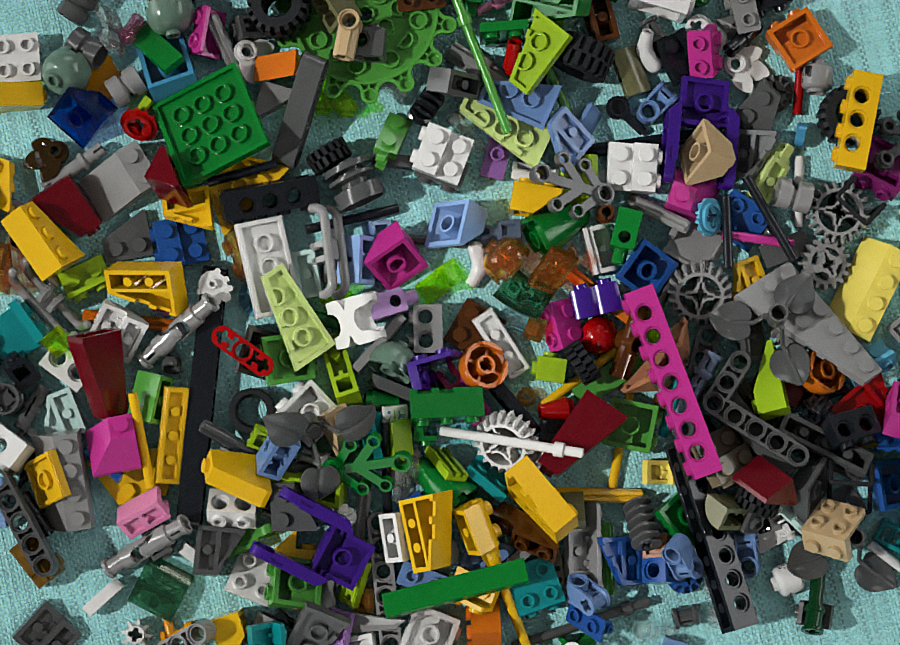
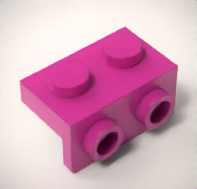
[188,5,227,60]
[687,24,723,78]
[538,298,583,353]

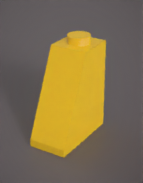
[0,81,47,113]
[201,449,272,508]

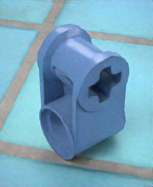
[636,80,679,126]
[731,532,762,578]
[661,533,704,581]
[565,573,611,616]

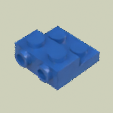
[149,219,211,267]

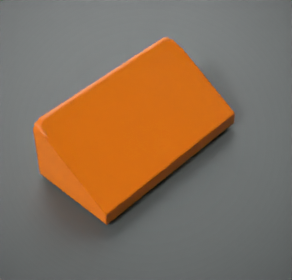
[254,49,300,82]

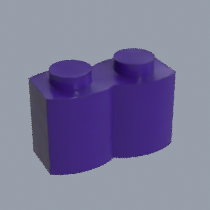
[569,278,623,321]

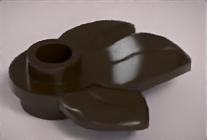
[23,138,69,183]

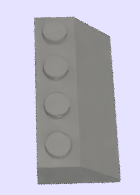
[32,428,96,532]

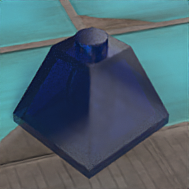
[47,87,118,149]

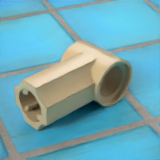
[333,9,363,62]

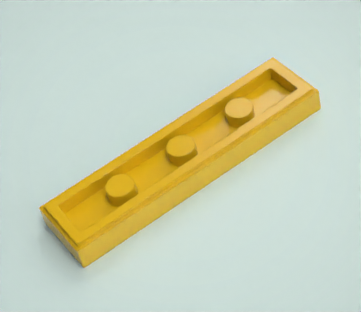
[154,386,189,484]

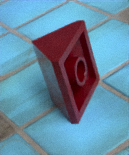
[144,145,192,208]
[732,455,798,505]

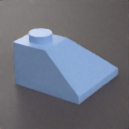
[424,199,488,249]

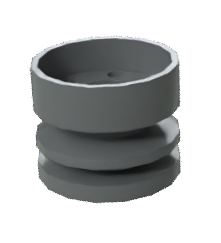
[324,154,386,213]

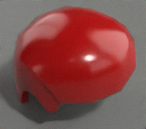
[581,316,617,355]

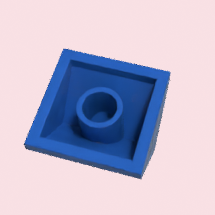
[615,238,678,294]
[868,458,900,511]

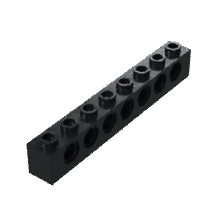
[664,442,759,634]

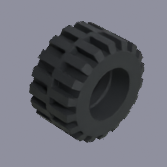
[247,0,312,41]
[553,31,615,83]
[816,85,881,148]

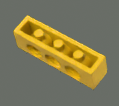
[830,69,884,173]

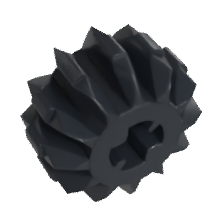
[408,87,445,127]

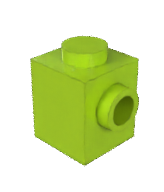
[531,352,567,384]

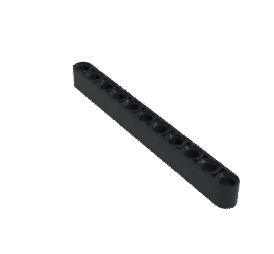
[176,265,228,529]

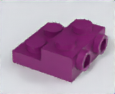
[849,134,900,201]

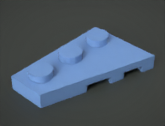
[477,80,563,131]

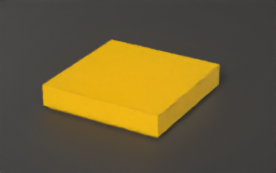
[24,449,72,509]

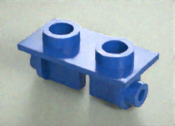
[566,604,614,643]

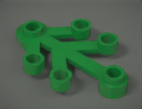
[322,432,413,495]

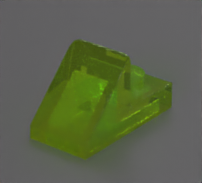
[414,258,467,304]

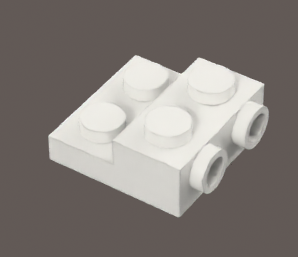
[409,122,475,186]
[605,142,663,194]
[275,379,336,448]
[399,609,462,645]

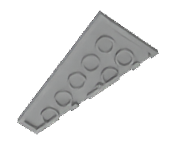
[733,261,882,386]

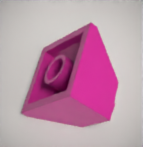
[663,167,720,223]
[364,221,429,290]
[85,413,142,478]

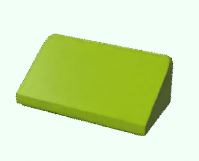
[390,418,415,471]

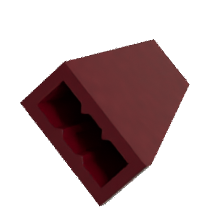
[67,328,128,419]
[537,389,628,478]

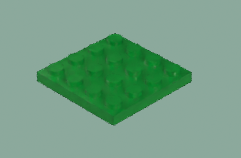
[152,61,271,189]

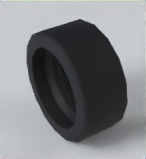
[229,388,276,433]

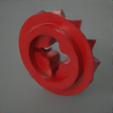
[120,106,159,141]

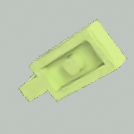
[746,141,795,205]

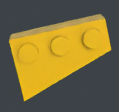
[0,201,86,282]
[104,261,189,317]
[504,455,579,544]
[398,489,453,574]

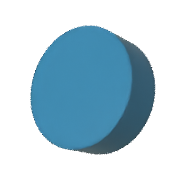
[793,122,808,147]

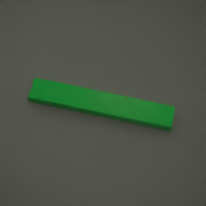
[381,558,530,619]

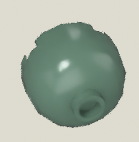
[144,0,194,39]
[42,46,92,96]
[367,340,415,385]

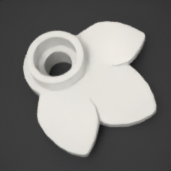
[234,39,275,84]
[723,45,770,93]

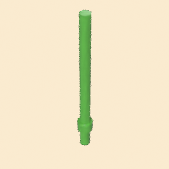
[452,0,513,135]

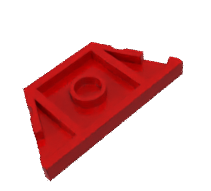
[815,372,888,447]

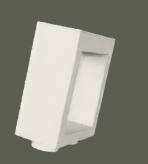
[627,0,696,24]

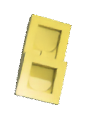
[642,460,675,485]

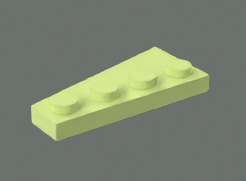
[459,99,551,168]
[260,263,336,371]

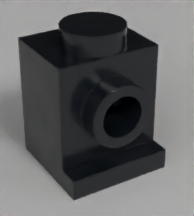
[3,350,41,392]

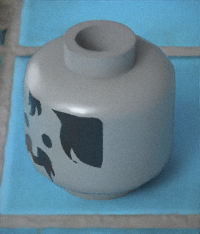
[801,59,834,95]

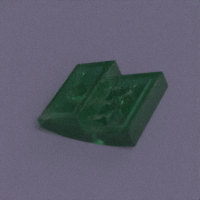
[493,266,556,319]
[128,556,195,623]

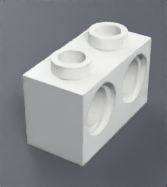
[38,341,84,393]
[206,488,259,529]

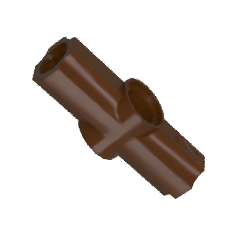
[609,307,651,380]

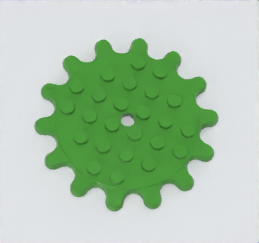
[275,0,457,104]

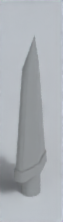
[351,613,406,634]

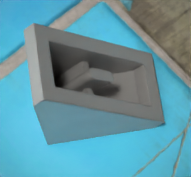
[255,81,292,119]

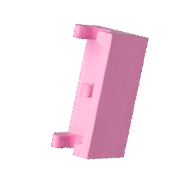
[116,486,171,540]

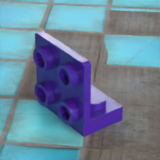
[406,347,463,392]

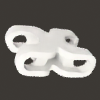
[325,291,387,350]

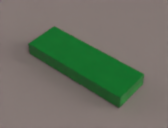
[122,18,185,75]

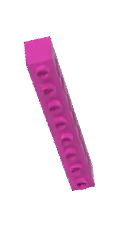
[621,284,723,480]

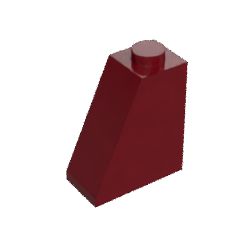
[27,173,103,237]

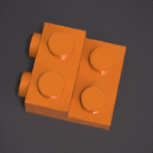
[765,6,833,73]

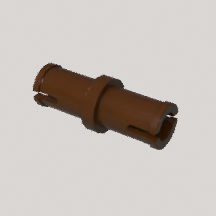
[595,204,615,224]

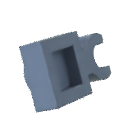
[480,219,522,246]

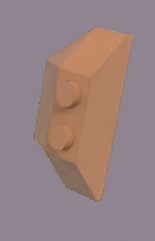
[619,317,690,393]

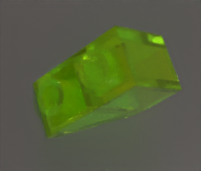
[315,80,359,118]

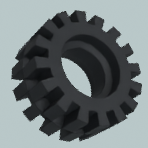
[306,137,353,176]
[562,339,601,386]
[734,486,780,519]

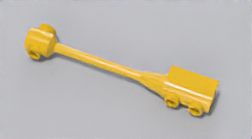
[452,498,531,645]

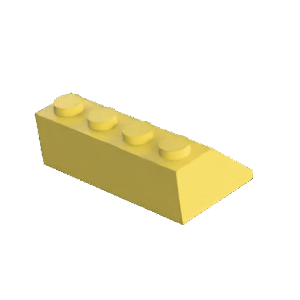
[829,236,900,343]

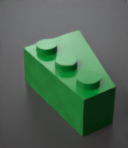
[509,0,592,24]
[409,386,485,427]

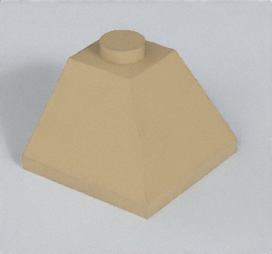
[678,118,736,185]

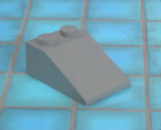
[79,140,154,222]

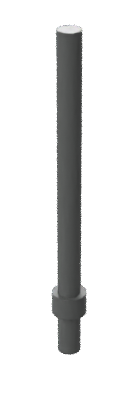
[511,596,651,645]

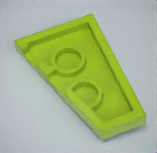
[509,8,573,96]

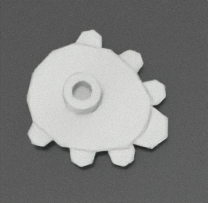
[196,268,233,305]

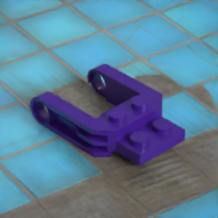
[659,76,740,190]
[249,485,376,591]

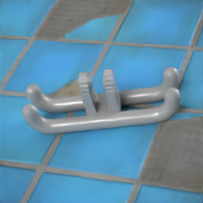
[308,203,350,300]
[7,257,92,342]

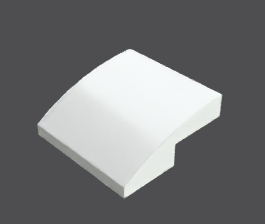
[88,298,149,364]

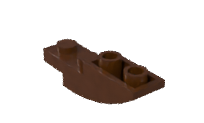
[489,502,559,563]

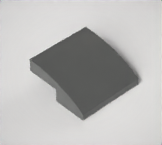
[12,600,82,645]

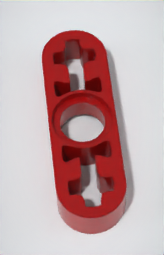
[211,326,274,376]

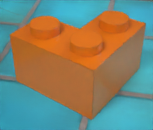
[465,596,502,645]

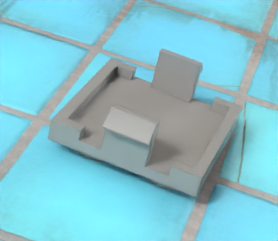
[662,221,723,268]

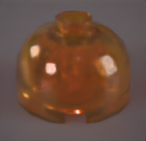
[483,237,530,285]

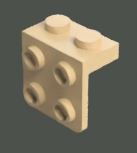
[801,498,866,562]

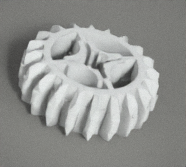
[474,409,539,473]

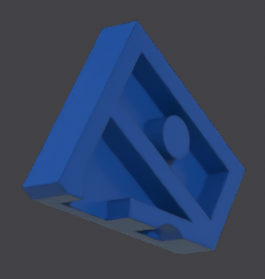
[597,536,643,585]

